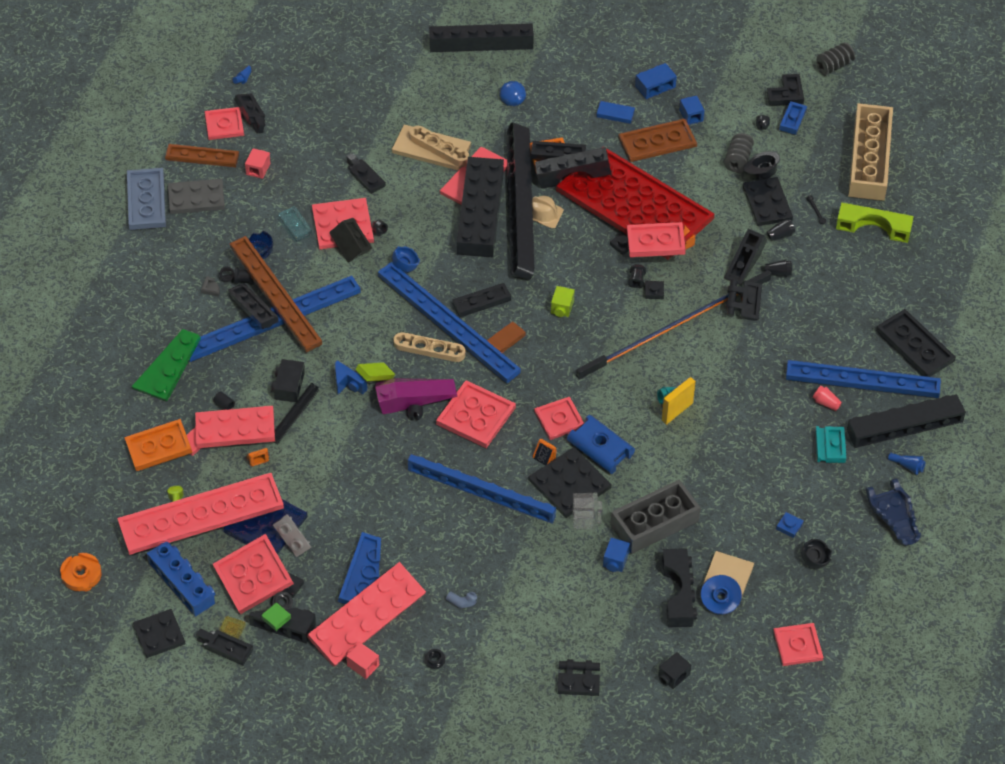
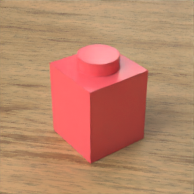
[245,149,271,179]
[346,642,380,679]

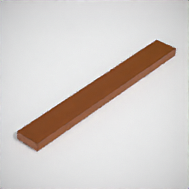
[230,236,322,353]

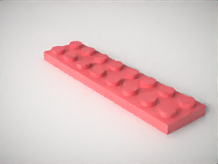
[117,473,284,555]

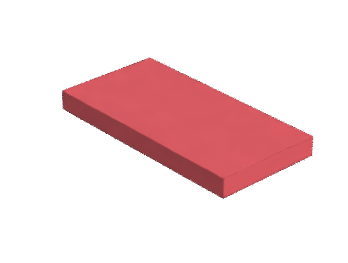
[440,147,507,205]

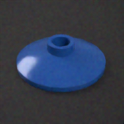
[701,575,742,615]

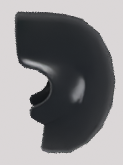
[801,539,832,569]

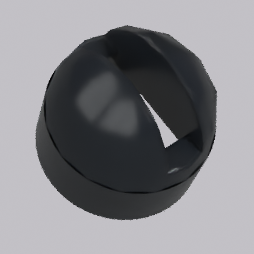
[756,115,770,130]
[372,220,388,236]
[219,266,234,281]
[408,405,423,420]

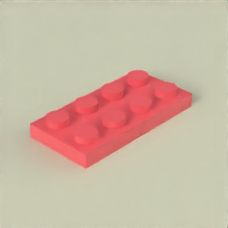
[195,406,275,448]

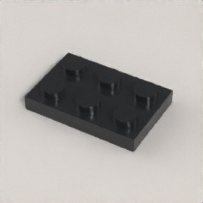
[743,177,793,226]

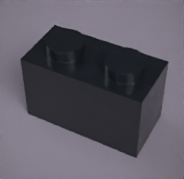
[271,359,305,402]

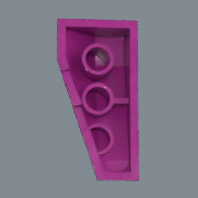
[375,378,458,414]

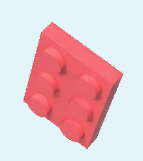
[627,222,685,257]

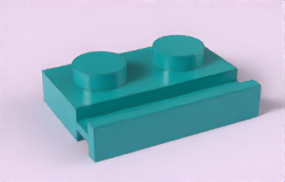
[815,426,846,463]

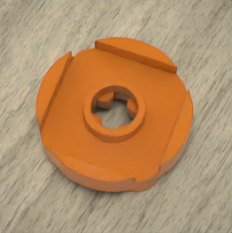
[60,553,102,592]

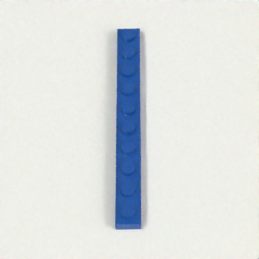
[378,262,521,383]
[189,276,361,362]

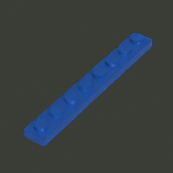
[786,360,941,398]
[408,454,556,524]

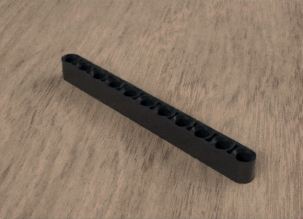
[506,122,535,280]

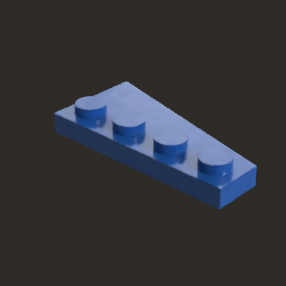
[338,532,381,604]

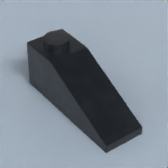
[724,229,767,285]
[249,608,316,644]

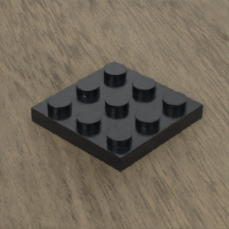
[528,447,612,518]

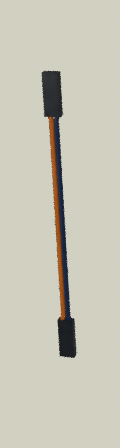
[576,270,772,379]

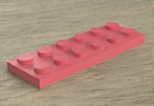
[307,562,426,667]

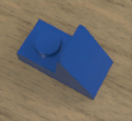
[335,360,367,395]

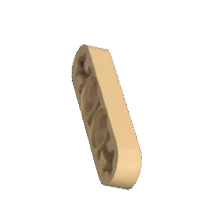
[410,126,469,167]
[394,332,465,362]

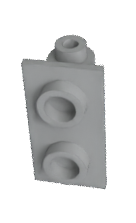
[273,514,311,557]

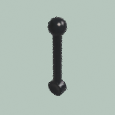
[806,195,826,224]

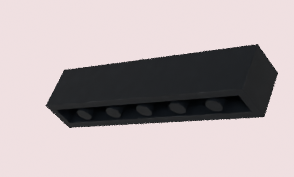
[429,23,534,53]
[847,394,966,448]

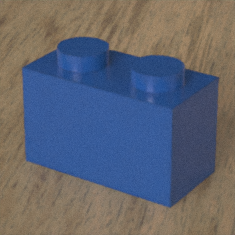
[635,63,677,99]

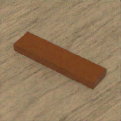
[165,144,239,168]

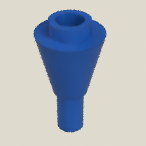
[888,453,925,475]

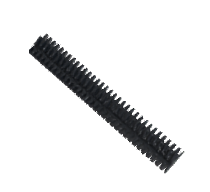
[274,383,320,445]

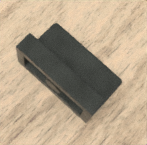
[330,218,372,262]

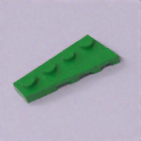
[131,329,201,402]

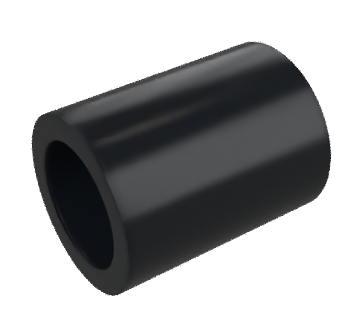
[213,391,235,410]

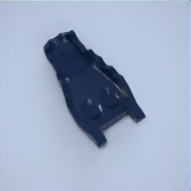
[865,478,921,546]

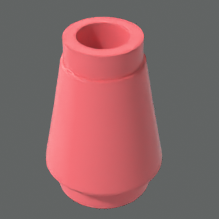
[812,386,842,411]

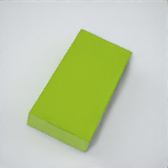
[356,362,395,381]

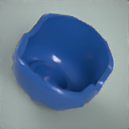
[499,81,526,106]
[392,246,420,273]

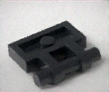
[726,279,762,321]
[557,659,600,696]

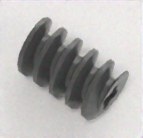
[816,42,855,76]
[724,133,754,173]

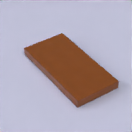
[618,119,697,162]

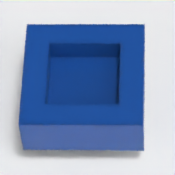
[776,512,803,538]

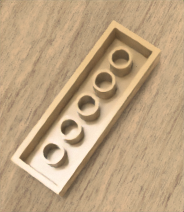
[848,103,893,201]

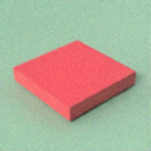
[205,107,244,140]
[534,397,584,440]
[773,623,824,666]

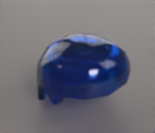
[248,231,274,259]

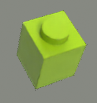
[551,286,575,317]

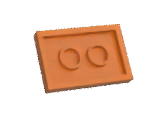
[124,419,193,472]

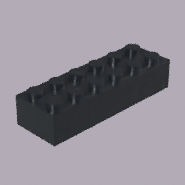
[457,157,504,258]

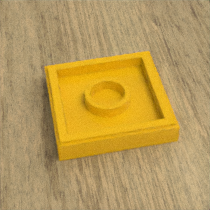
[662,377,696,425]

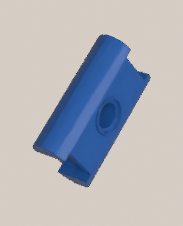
[567,415,635,474]

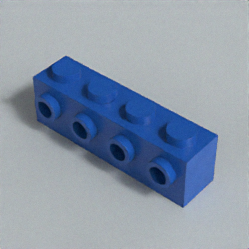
[147,541,215,617]

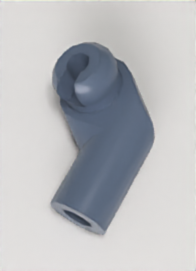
[446,592,477,609]

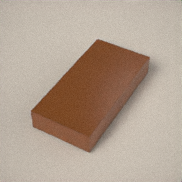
[487,321,526,353]

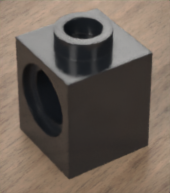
[658,652,692,689]

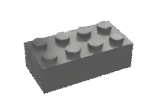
[610,479,701,554]

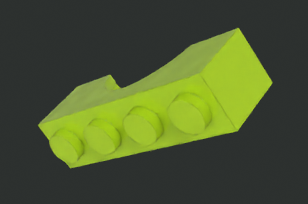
[836,202,914,243]

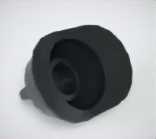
[744,151,780,180]

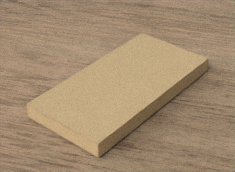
[392,125,471,170]

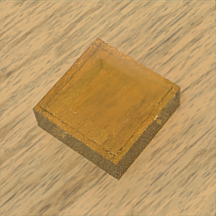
[219,616,246,639]

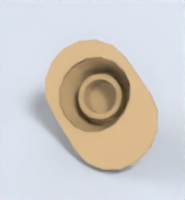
[532,196,564,228]

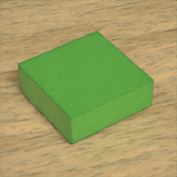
[261,602,291,631]

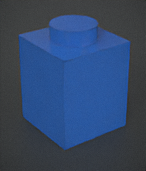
[679,96,705,125]
[603,538,630,572]

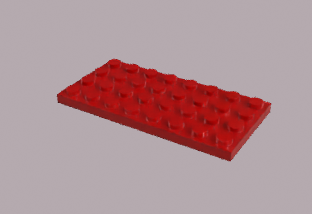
[556,146,715,260]

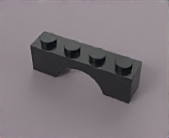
[535,147,611,189]
[662,548,697,628]

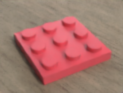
[312,198,374,249]
[436,380,516,449]
[213,534,294,614]

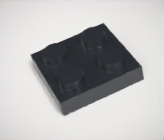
[132,609,186,658]

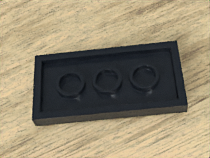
[876,309,956,377]

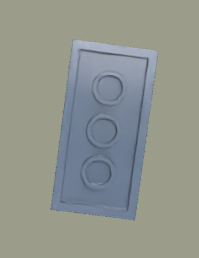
[127,168,166,230]

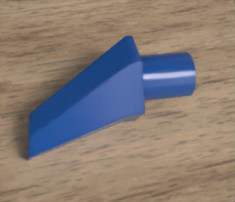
[233,66,252,84]

